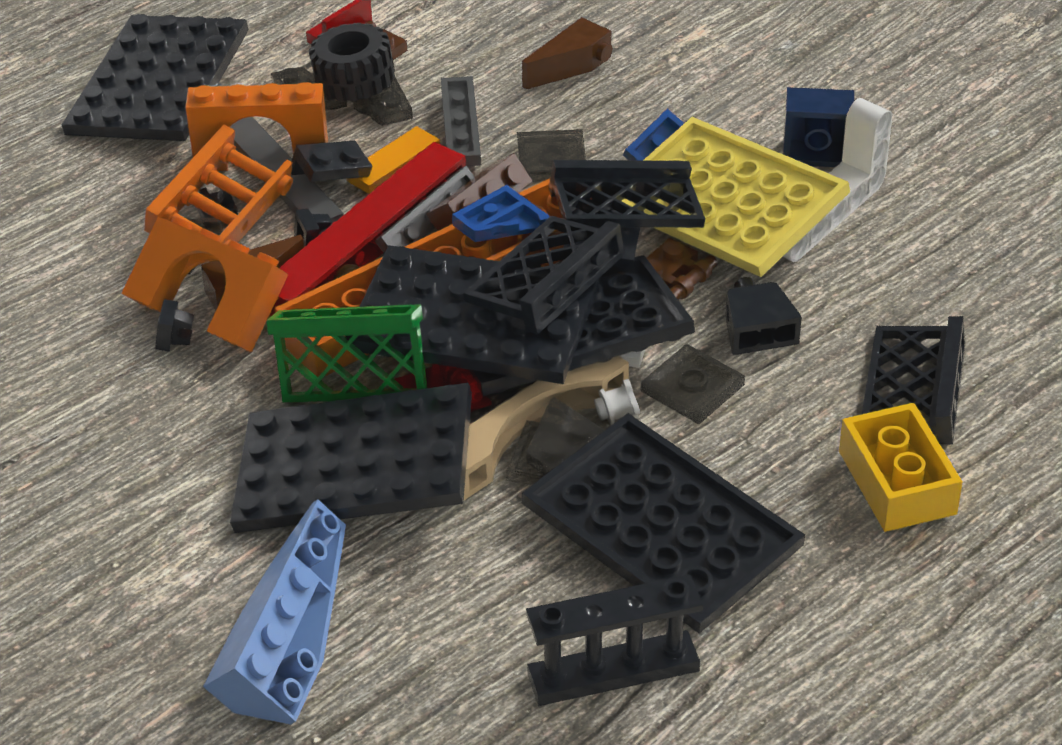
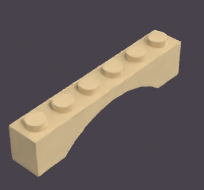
[464,356,629,501]

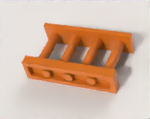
[144,124,293,262]

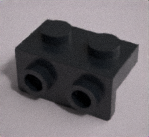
[291,140,373,182]

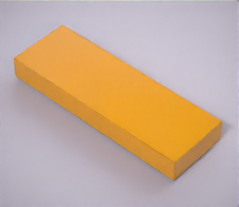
[346,126,440,194]

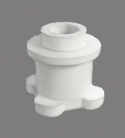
[594,379,640,425]

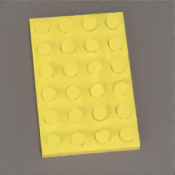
[622,117,850,277]

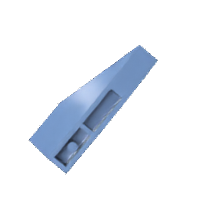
[203,500,346,725]

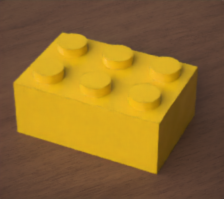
[839,403,963,532]

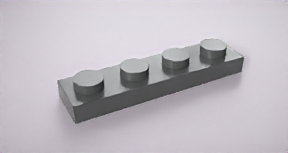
[441,76,481,167]
[375,166,474,253]

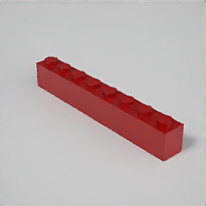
[269,142,466,317]

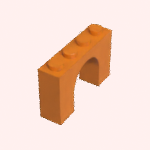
[186,82,328,171]
[121,216,288,353]

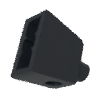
[725,277,802,355]

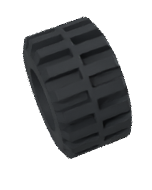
[309,23,395,102]

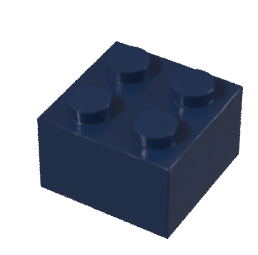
[783,87,855,167]

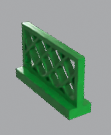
[266,304,427,403]

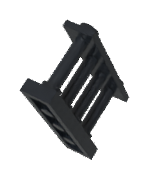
[526,574,703,706]

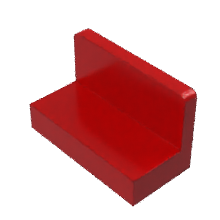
[306,0,372,44]

